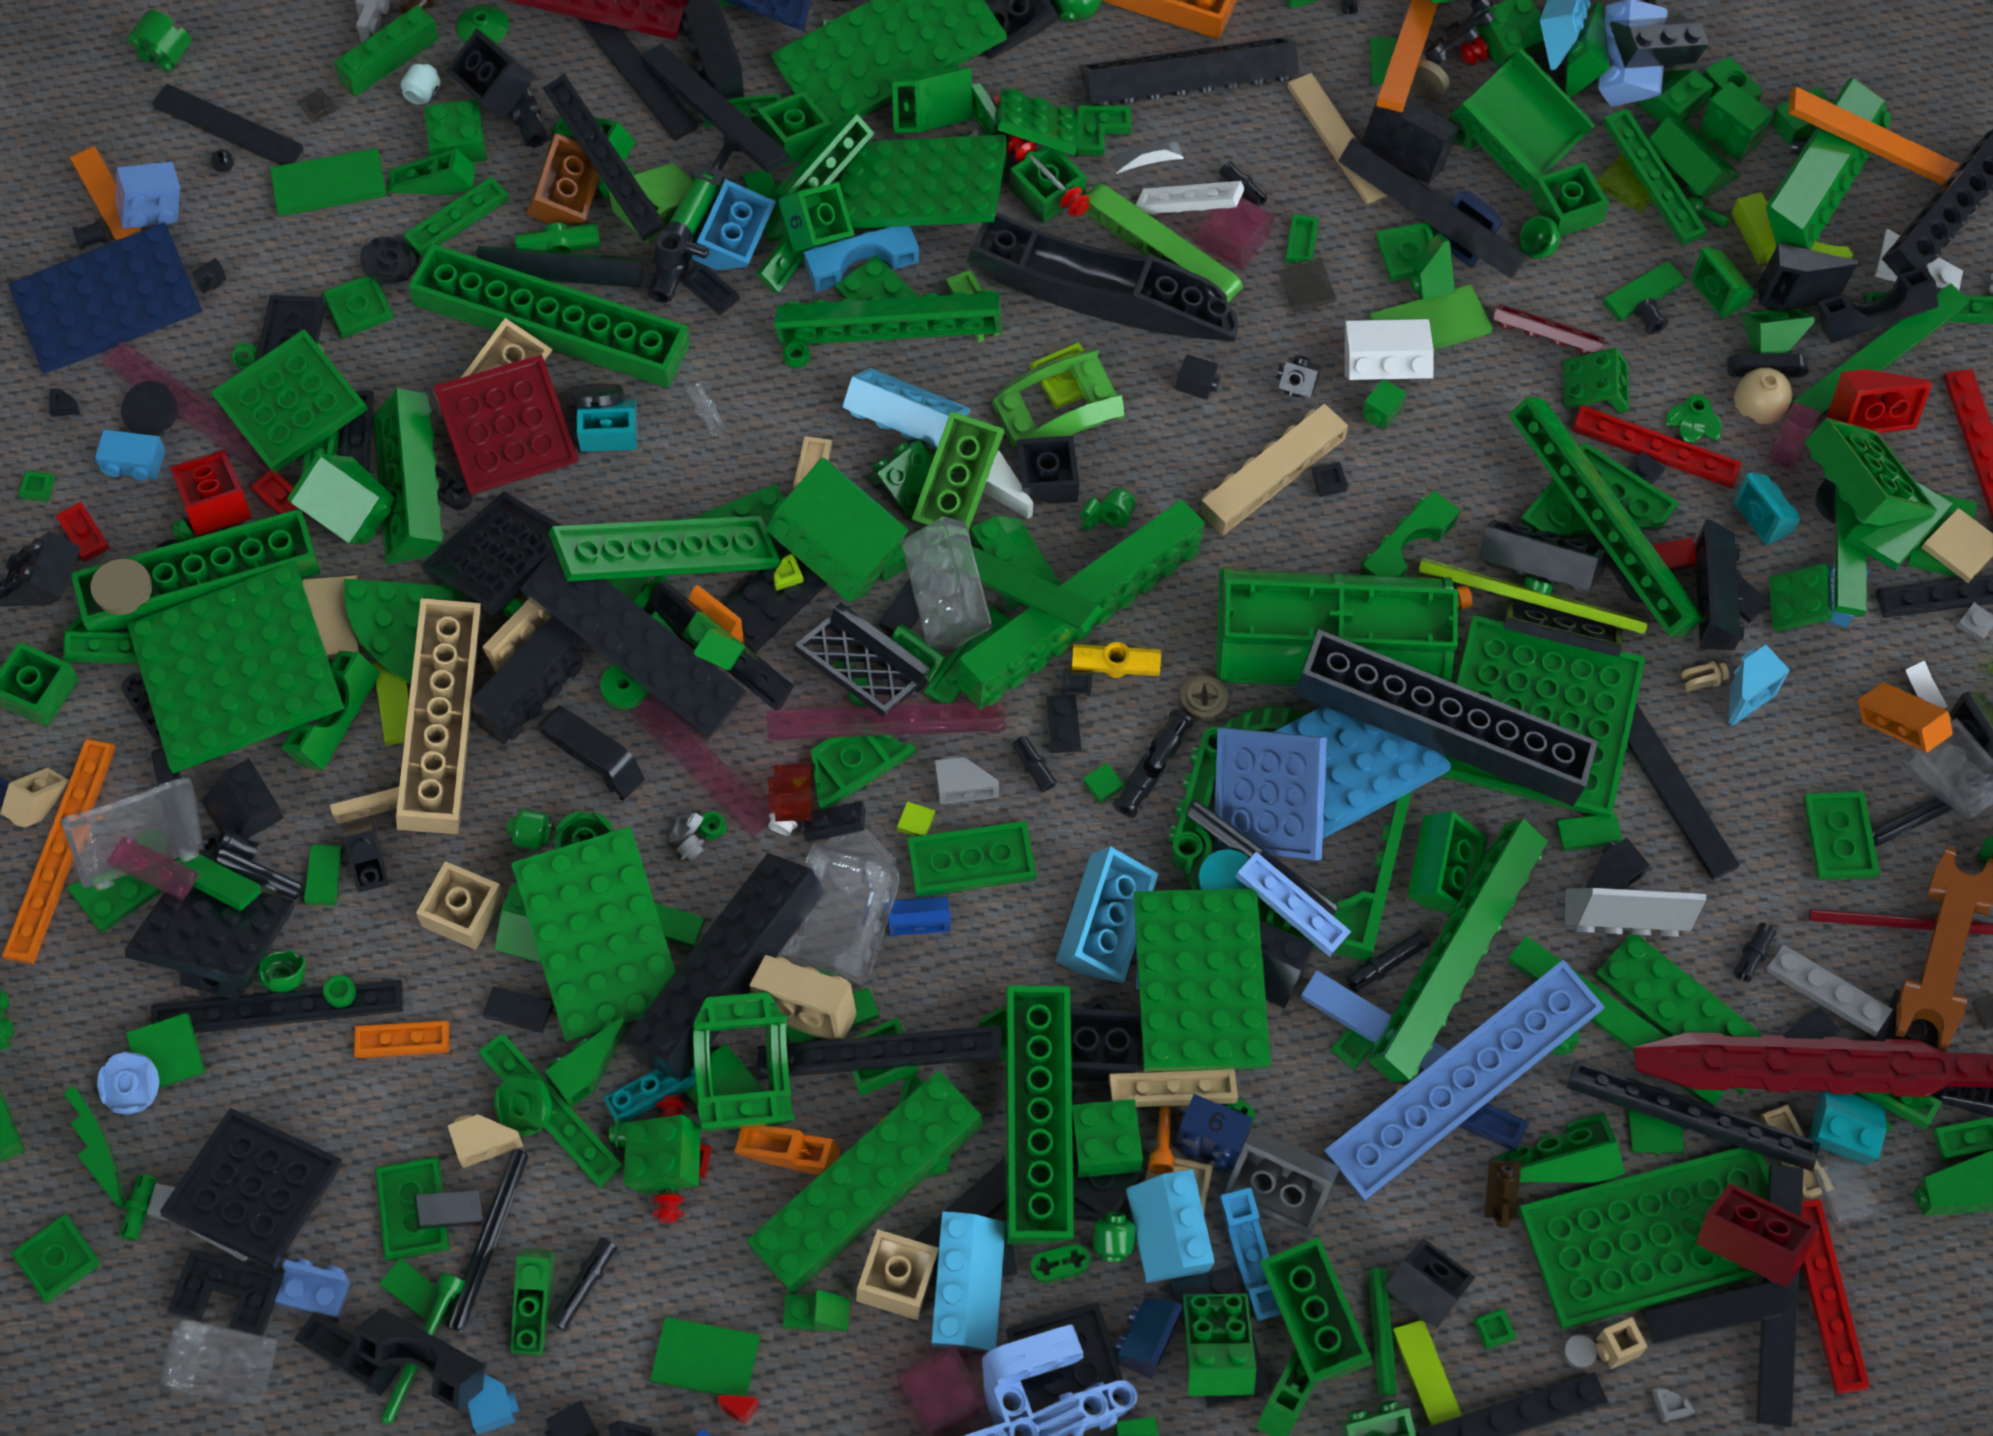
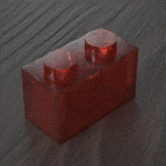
[768,763,812,822]

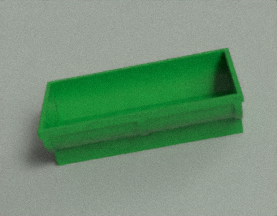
[1216,567,1458,686]

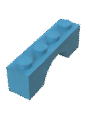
[804,226,919,293]

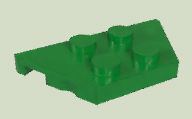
[811,719,916,810]

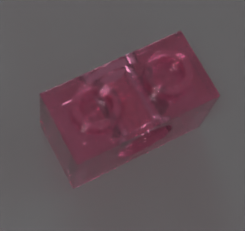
[1767,401,1820,471]

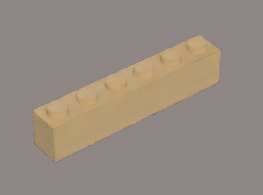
[1200,404,1348,536]

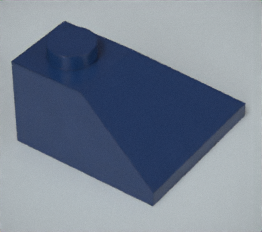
[1432,191,1503,268]

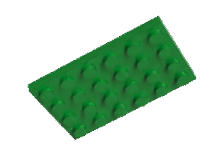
[840,134,1008,228]
[511,826,675,1041]
[1133,888,1271,1072]

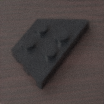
[1073,1159,1145,1222]

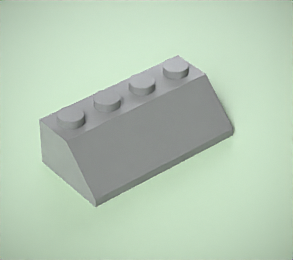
[1565,888,1706,937]

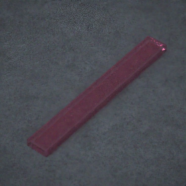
[102,341,281,476]
[597,665,773,838]
[766,701,1006,740]

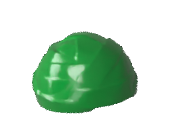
[1519,216,1561,259]

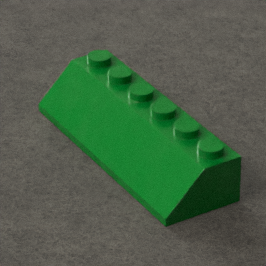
[373,388,444,564]

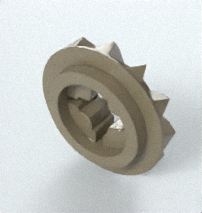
[1181,675,1228,720]

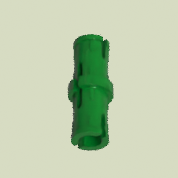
[118,1174,158,1242]

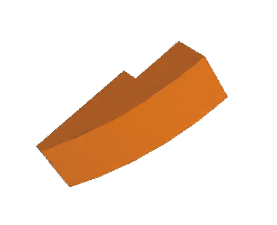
[734,1126,841,1175]

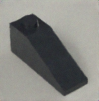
[1585,838,1650,890]

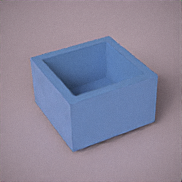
[115,162,180,229]

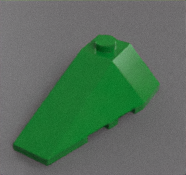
[1564,1,1610,98]
[1488,1112,1626,1183]

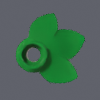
[1665,394,1722,444]

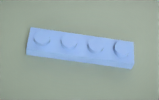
[1235,852,1351,957]

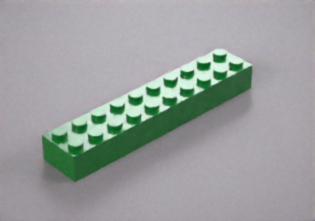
[408,244,690,389]
[957,499,1205,710]

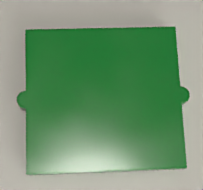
[1628,1109,1684,1156]

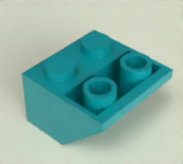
[577,398,637,452]

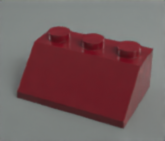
[1696,1183,1820,1288]

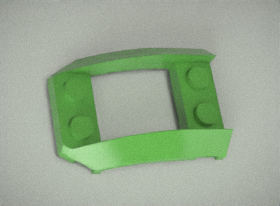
[991,349,1125,449]

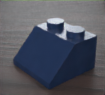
[1114,1297,1183,1380]

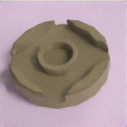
[90,558,152,615]

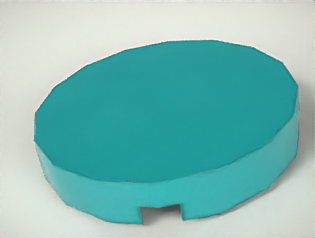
[1198,849,1250,890]

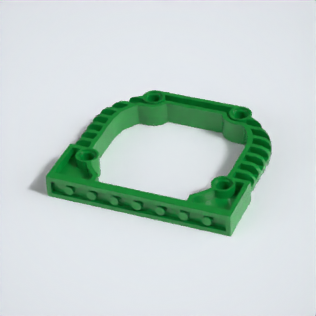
[1168,706,1412,962]

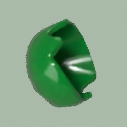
[258,949,306,993]

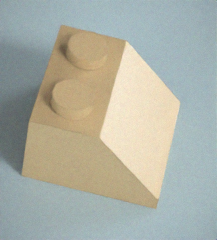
[856,1229,939,1320]

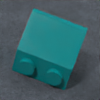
[1733,473,1801,546]
[1808,1091,1887,1165]

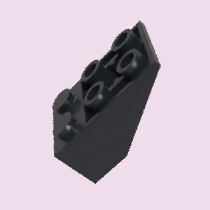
[1758,243,1859,311]
[0,531,81,607]

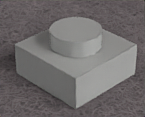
[1956,603,1993,643]

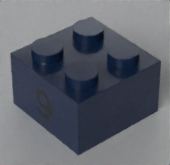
[1175,1094,1253,1171]

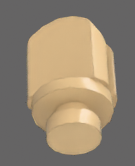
[1681,661,1729,691]

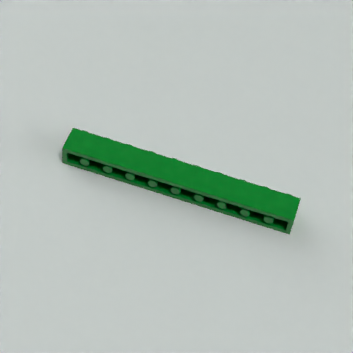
[1508,396,1706,637]
[1366,818,1548,1083]

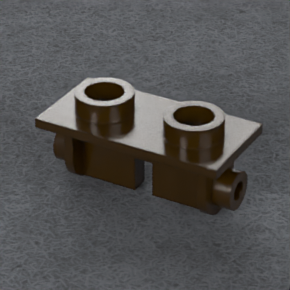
[1484,1160,1521,1228]

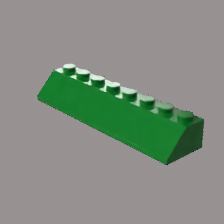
[1766,78,1891,250]
[774,289,1002,346]
[1004,985,1074,1244]

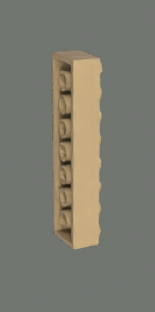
[396,598,481,834]

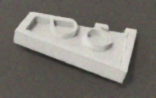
[1875,229,1963,293]

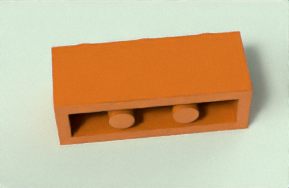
[1857,682,1953,753]

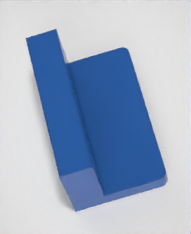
[887,897,951,936]

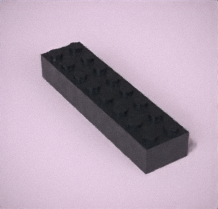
[520,549,746,741]
[622,853,826,1082]

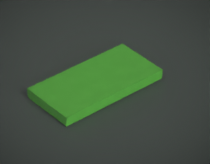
[1369,284,1493,350]

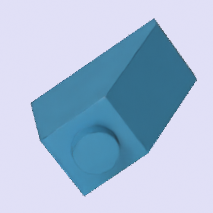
[467,1374,519,1434]

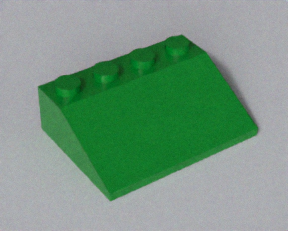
[1804,418,1937,526]
[765,457,909,603]

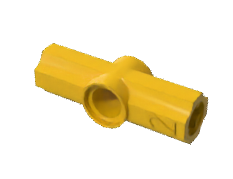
[1072,642,1161,678]

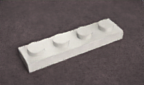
[1135,181,1244,214]

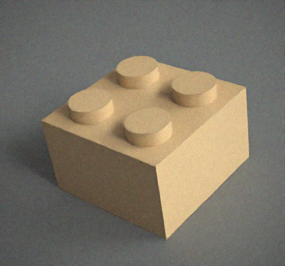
[416,861,504,950]

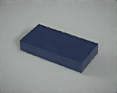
[1459,1103,1529,1152]

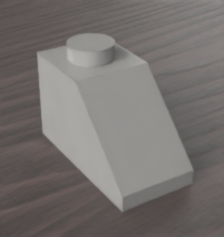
[935,756,999,804]

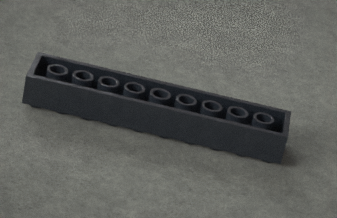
[1293,629,1598,806]

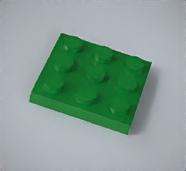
[998,88,1078,156]

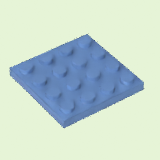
[1213,728,1327,860]

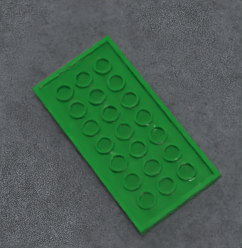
[770,0,1007,128]
[1518,1147,1805,1331]

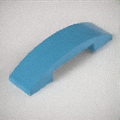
[1220,1187,1282,1322]

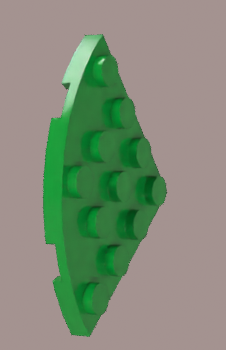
[344,579,462,684]

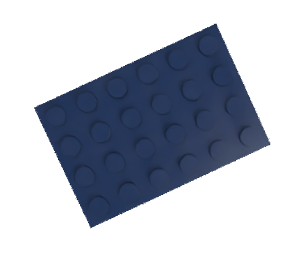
[8,222,203,374]

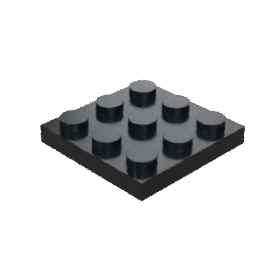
[1005,1302,1123,1413]

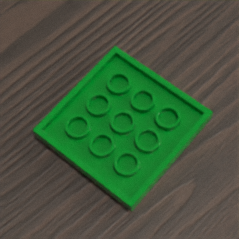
[210,329,368,474]

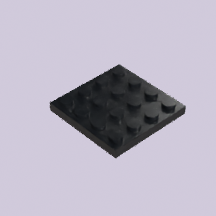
[420,491,563,616]
[125,877,294,987]
[160,1108,343,1269]

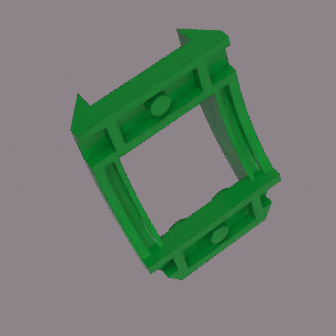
[693,992,795,1133]

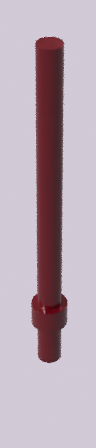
[1809,909,1993,936]

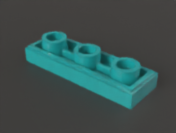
[603,1067,695,1122]

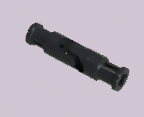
[1112,709,1194,818]

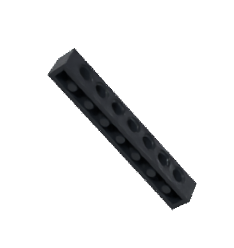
[1882,129,1993,277]

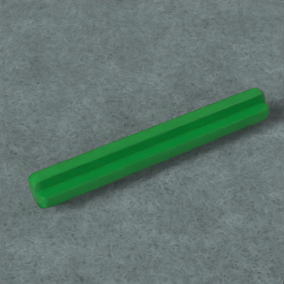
[1368,1268,1397,1397]

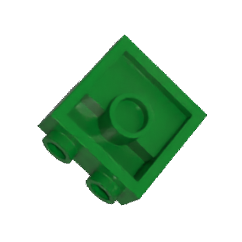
[1340,1400,1416,1436]

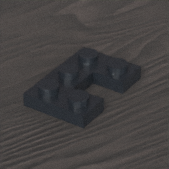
[167,1249,284,1338]

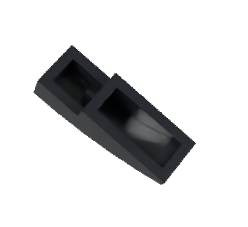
[294,1312,400,1397]

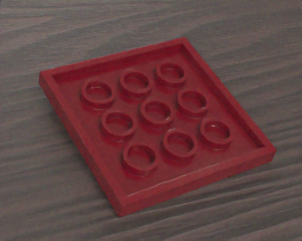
[432,354,579,496]

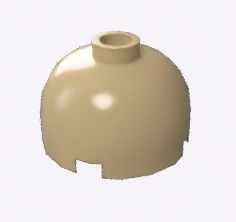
[1734,368,1793,424]

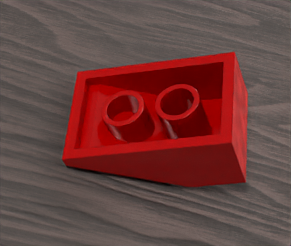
[1826,369,1933,433]
[170,450,252,536]

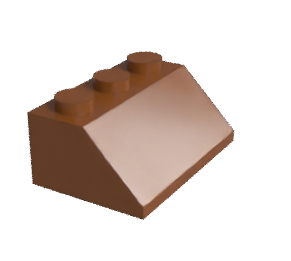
[526,133,599,224]

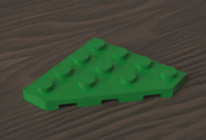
[1520,442,1679,537]

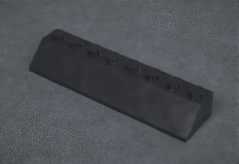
[1079,37,1299,106]

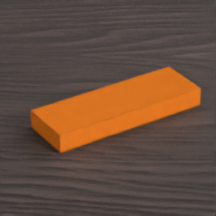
[354,1020,450,1058]

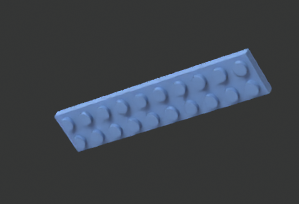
[1323,959,1605,1202]

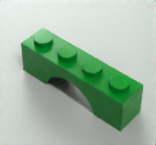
[1360,490,1461,577]
[281,650,380,771]

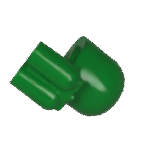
[1080,488,1136,531]

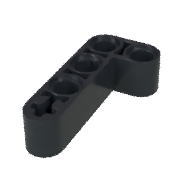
[537,705,645,801]

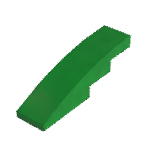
[63,1085,126,1210]

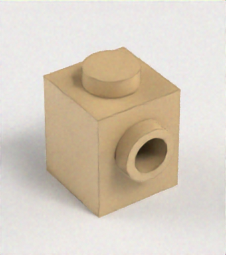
[1596,1317,1648,1369]

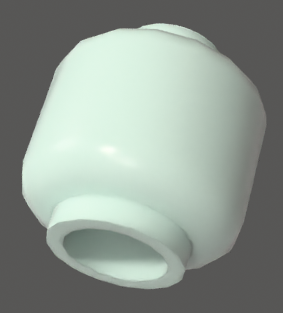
[400,64,441,104]

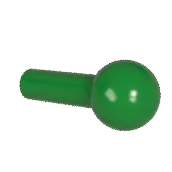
[1687,196,1731,229]

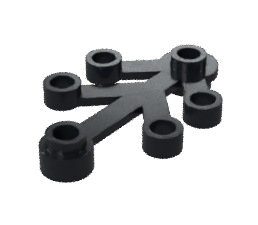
[1424,0,1495,65]

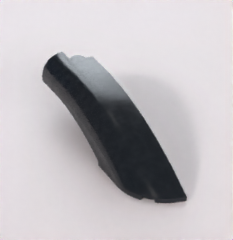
[966,211,1238,342]

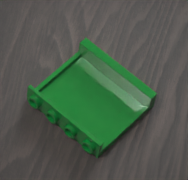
[1452,48,1595,193]

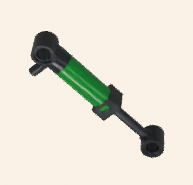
[654,115,750,270]

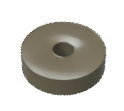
[1411,60,1450,100]

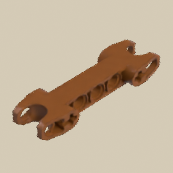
[1895,845,1993,1051]

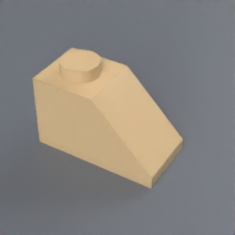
[0,768,69,828]
[447,1114,523,1168]

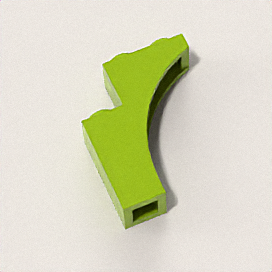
[1731,192,1853,265]

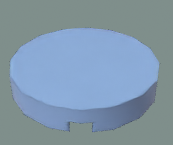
[96,1052,159,1115]

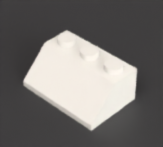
[1345,319,1434,380]

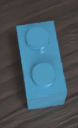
[95,430,166,481]

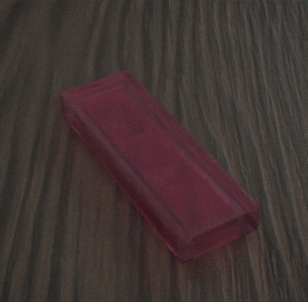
[107,836,199,901]

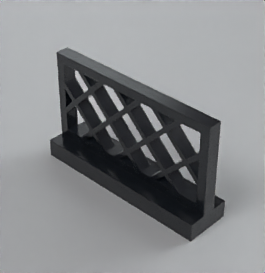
[793,602,931,717]

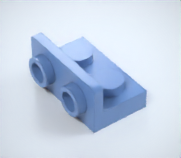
[275,1258,351,1319]

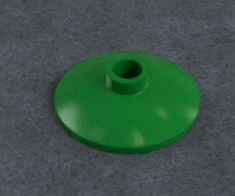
[456,4,509,43]

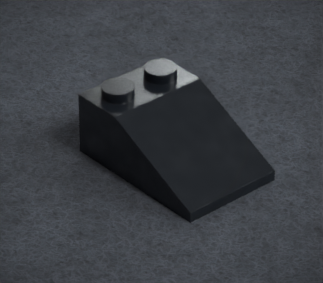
[984,0,1060,59]

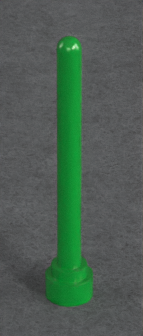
[381,1272,465,1425]

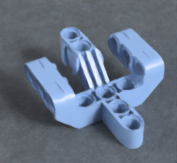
[964,1325,1137,1436]

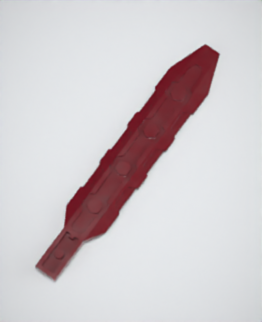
[1633,1032,1993,1097]

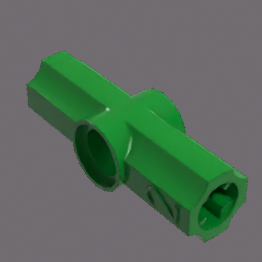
[515,222,601,253]

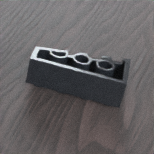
[1478,519,1608,592]

